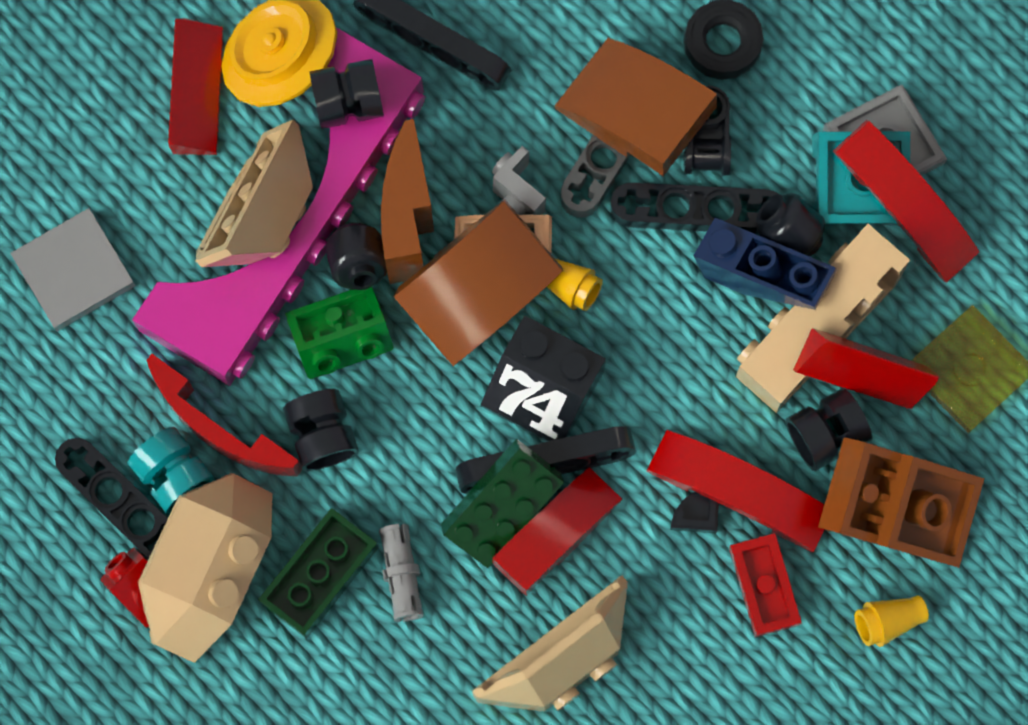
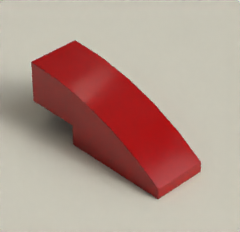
[492,467,623,596]

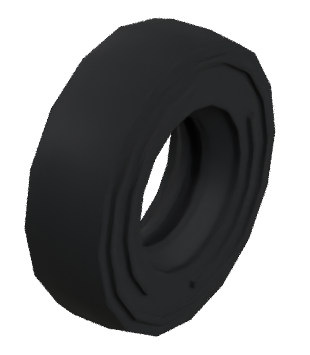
[683,0,764,80]

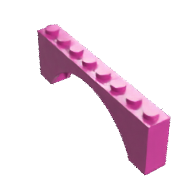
[132,27,426,386]

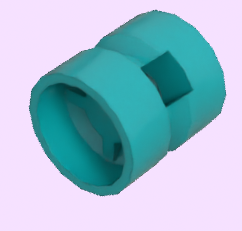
[127,427,215,515]

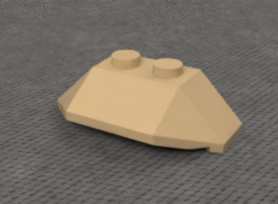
[195,120,313,267]
[138,473,273,663]
[472,575,628,712]

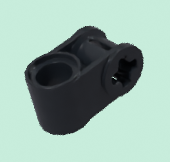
[683,86,731,176]

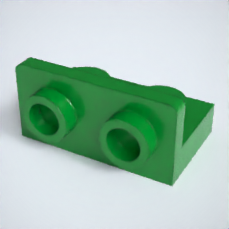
[285,287,394,379]

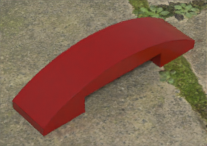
[833,120,979,283]
[146,354,302,477]
[646,430,825,553]

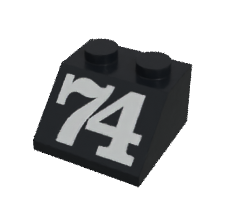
[480,315,606,442]

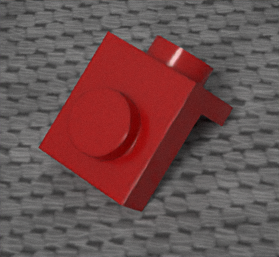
[100,548,149,628]

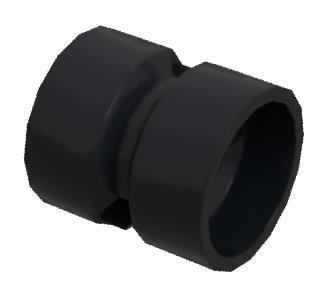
[309,59,384,129]
[785,388,873,471]
[283,389,359,471]

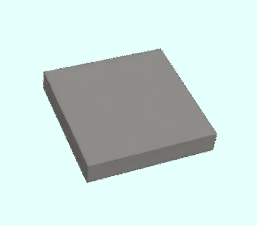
[823,84,947,176]
[10,208,135,331]

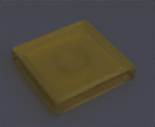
[911,305,1028,434]

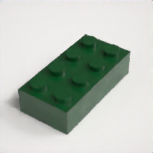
[441,438,564,568]
[258,508,379,639]

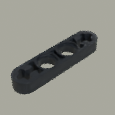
[353,0,512,91]
[610,182,780,234]
[455,426,636,494]
[55,438,168,559]

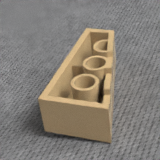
[736,223,910,413]

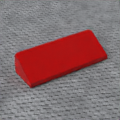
[168,18,223,155]
[793,328,940,409]

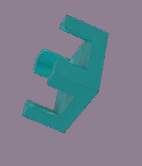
[812,131,911,225]

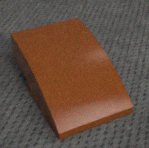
[555,38,717,176]
[381,119,434,284]
[394,199,563,366]
[818,437,985,568]

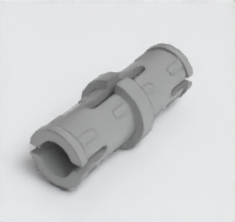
[379,524,424,622]

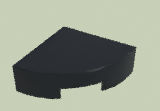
[670,492,719,533]

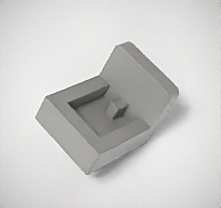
[492,146,546,215]

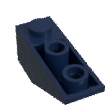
[693,218,837,310]

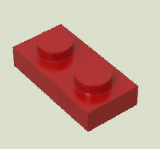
[729,533,802,638]

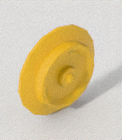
[221,0,338,107]

